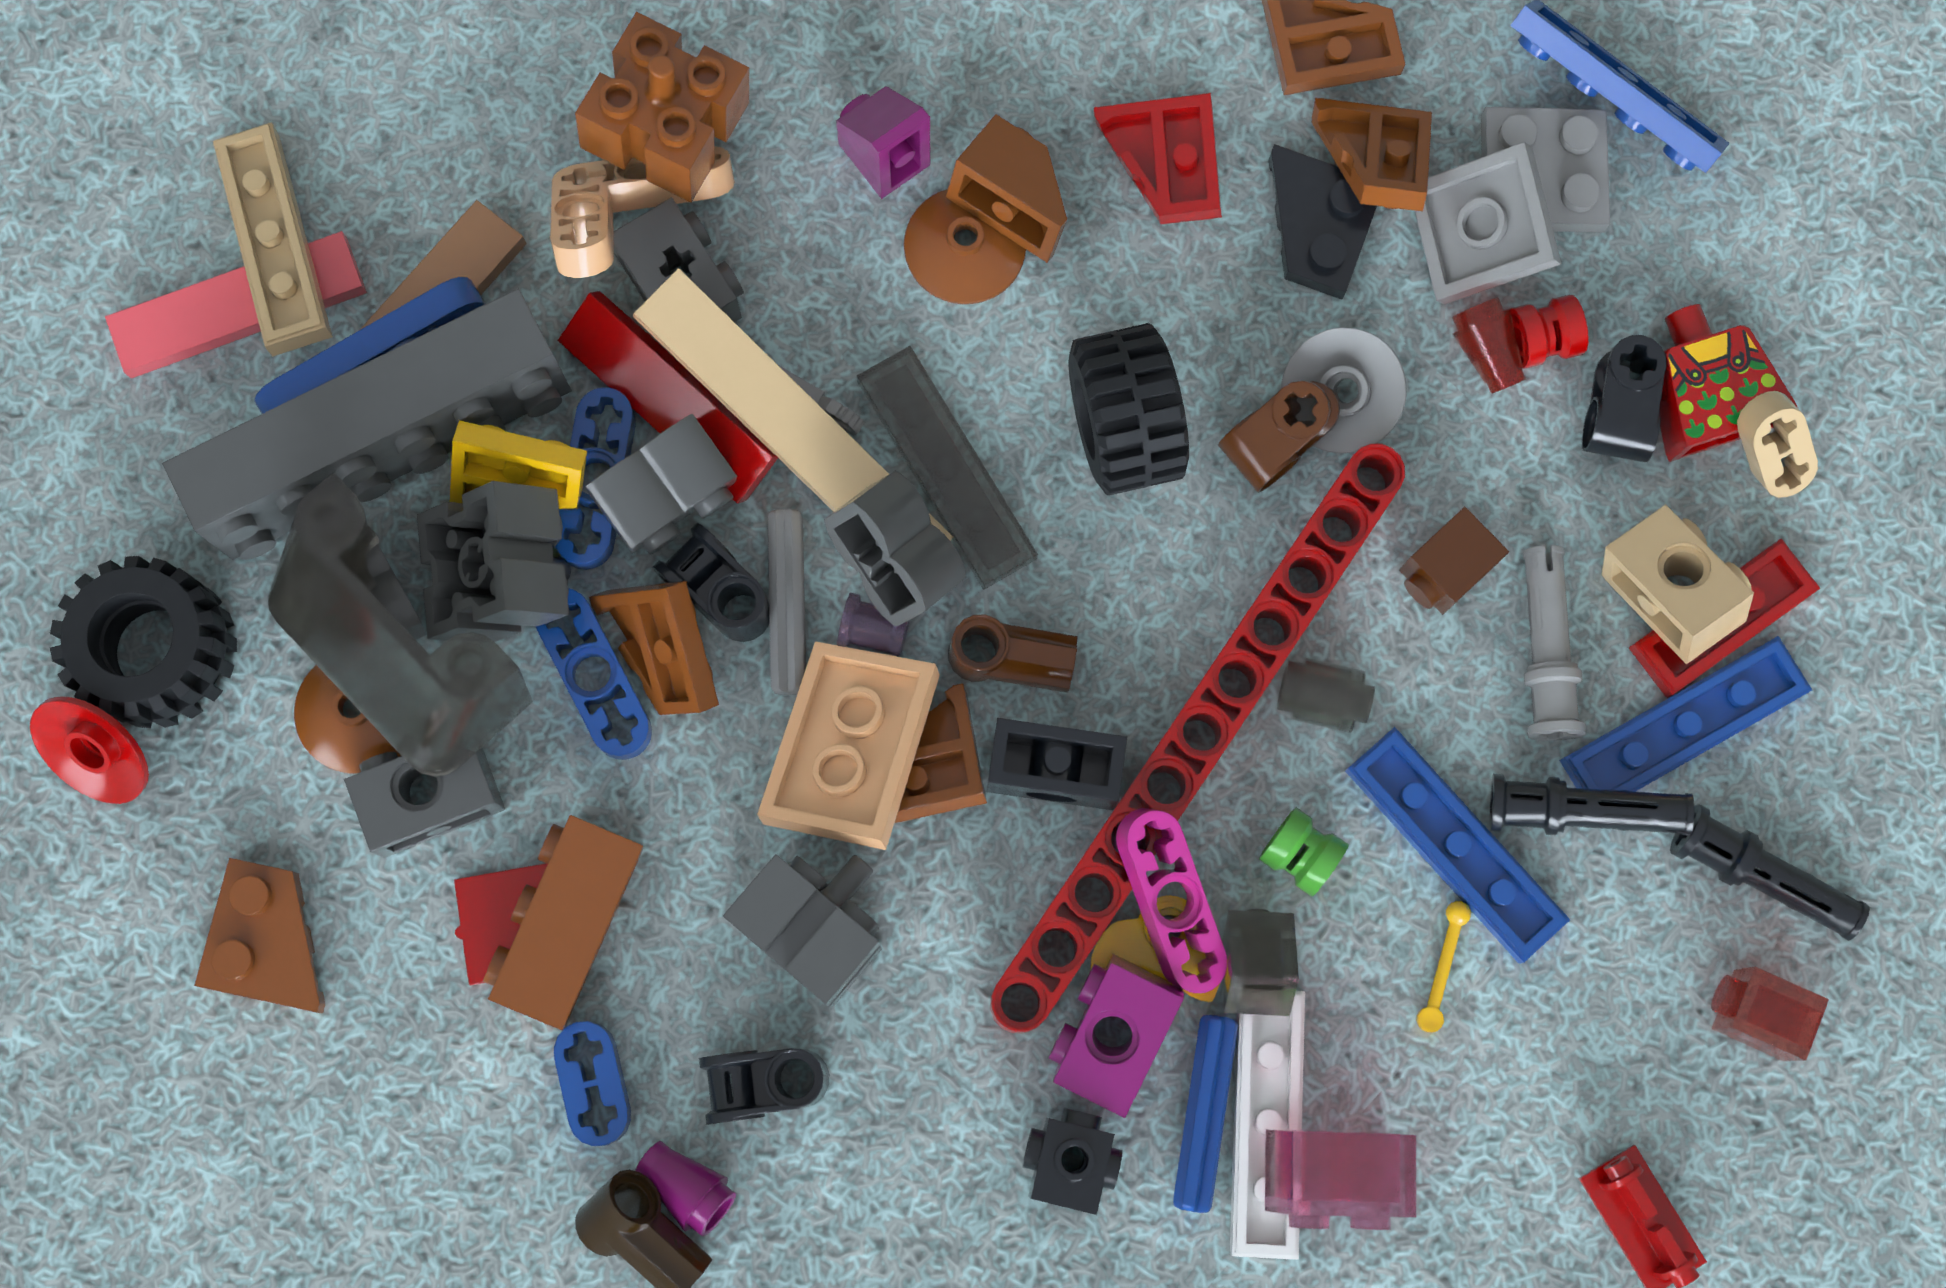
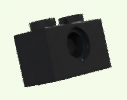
[986,718,1128,810]

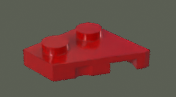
[1094,93,1222,225]

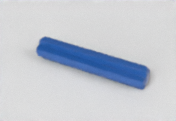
[1173,1015,1238,1213]

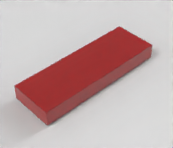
[1629,538,1820,698]

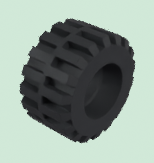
[1068,323,1189,496]
[50,556,237,729]

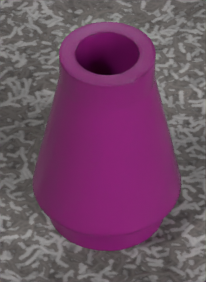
[635,1141,736,1237]

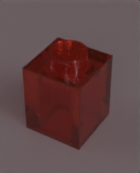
[1711,967,1829,1061]

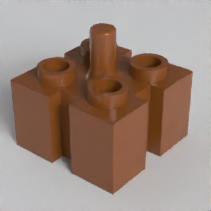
[575,12,750,203]

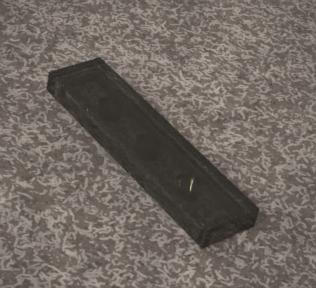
[857,346,1038,590]

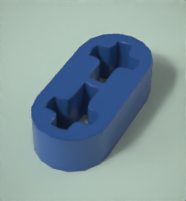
[554,1021,631,1146]

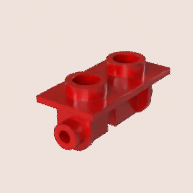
[1578,1145,1707,1288]

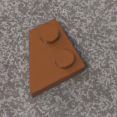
[1311,98,1432,212]
[589,581,719,715]
[895,683,987,823]

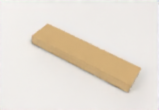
[213,122,333,357]

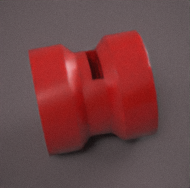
[1506,294,1588,369]

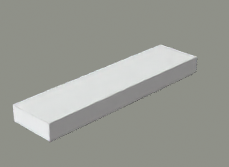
[1230,988,1305,1260]

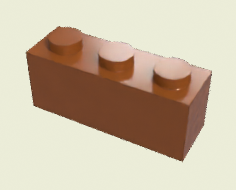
[483,815,644,1030]

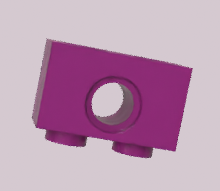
[1048,954,1184,1118]

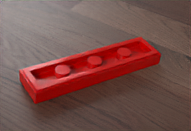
[557,291,778,504]

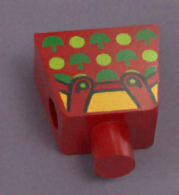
[1651,304,1798,462]

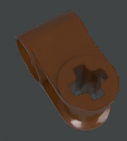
[1218,381,1340,493]

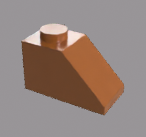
[946,114,1067,263]

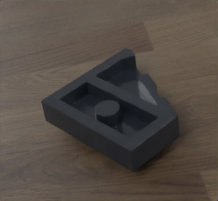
[1268,144,1377,300]

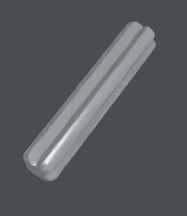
[767,509,806,695]

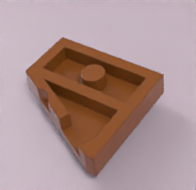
[1262,0,1406,95]
[194,858,325,1013]

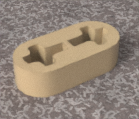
[1737,391,1818,498]

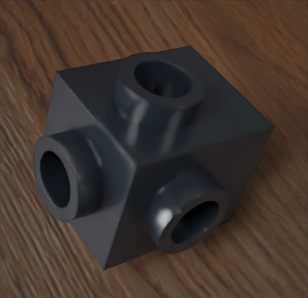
[1022,1108,1123,1215]

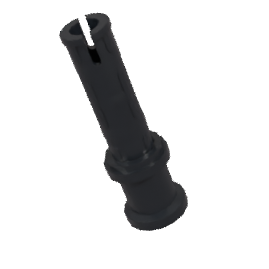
[1489,773,1694,836]
[1670,804,1870,941]

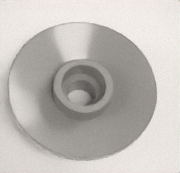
[1281,328,1407,453]

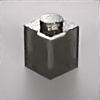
[1222,909,1299,1016]

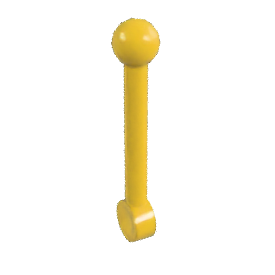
[1416,901,1471,1032]

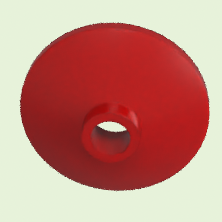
[30,696,149,804]

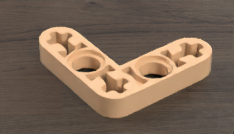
[550,146,735,278]

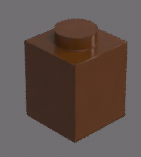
[1399,506,1509,615]

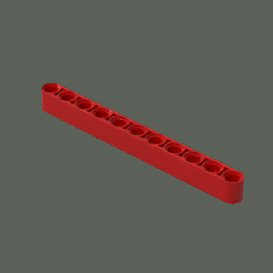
[990,444,1405,1033]

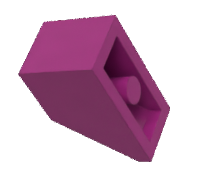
[836,86,930,199]

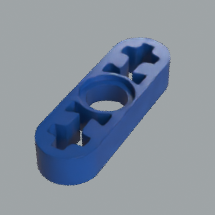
[555,387,636,570]
[535,588,652,760]

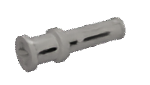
[1523,545,1587,741]

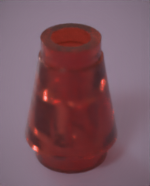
[1452,297,1526,394]

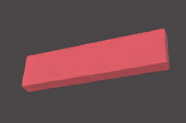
[105,231,367,379]

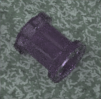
[837,592,910,657]

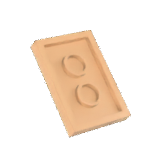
[757,641,940,850]

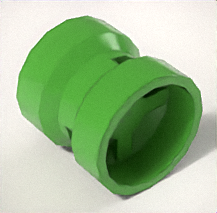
[1259,807,1349,897]

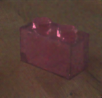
[1265,1129,1416,1230]

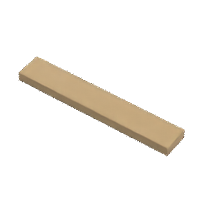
[633,268,953,540]

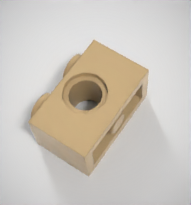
[1601,504,1754,664]

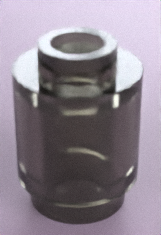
[1276,657,1375,733]

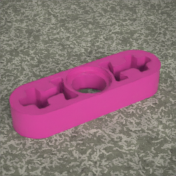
[1116,808,1227,993]

